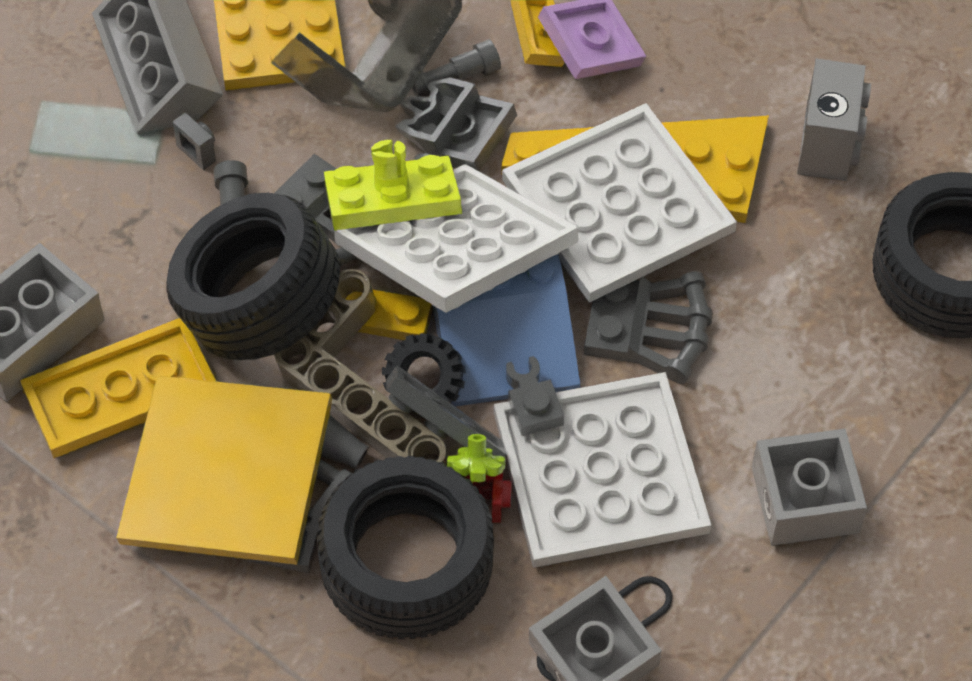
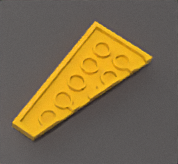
[501,115,769,223]

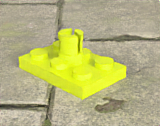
[324,140,462,231]

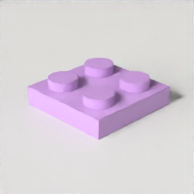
[538,0,646,79]

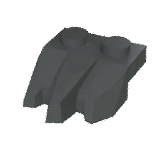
[395,78,517,171]

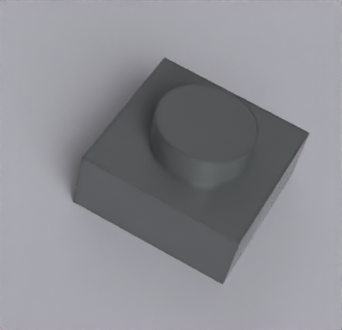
[173,112,216,170]

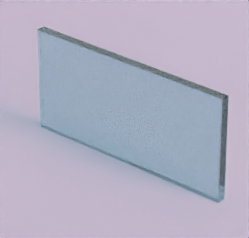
[29,101,162,165]

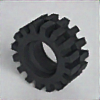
[382,333,466,413]

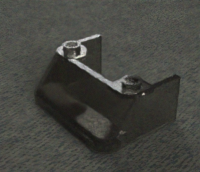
[271,0,462,112]

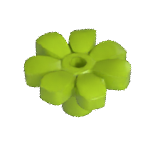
[447,434,505,482]

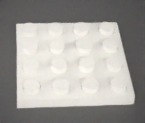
[502,103,737,303]
[334,164,579,313]
[494,372,711,568]

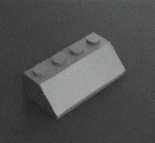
[92,0,223,136]

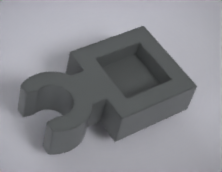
[506,356,564,436]

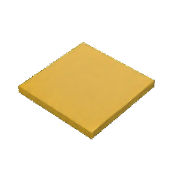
[116,376,333,565]

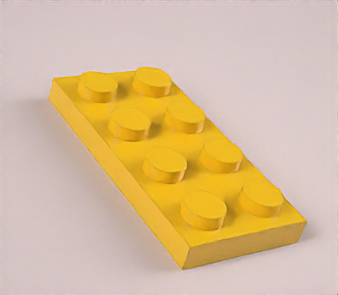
[20,318,216,459]

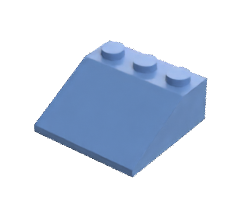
[433,254,580,407]

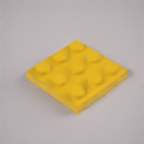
[214,0,346,90]

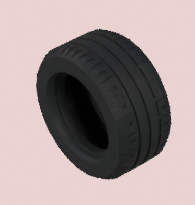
[872,172,972,338]
[166,192,340,360]
[317,456,494,639]

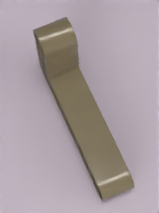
[274,269,448,467]

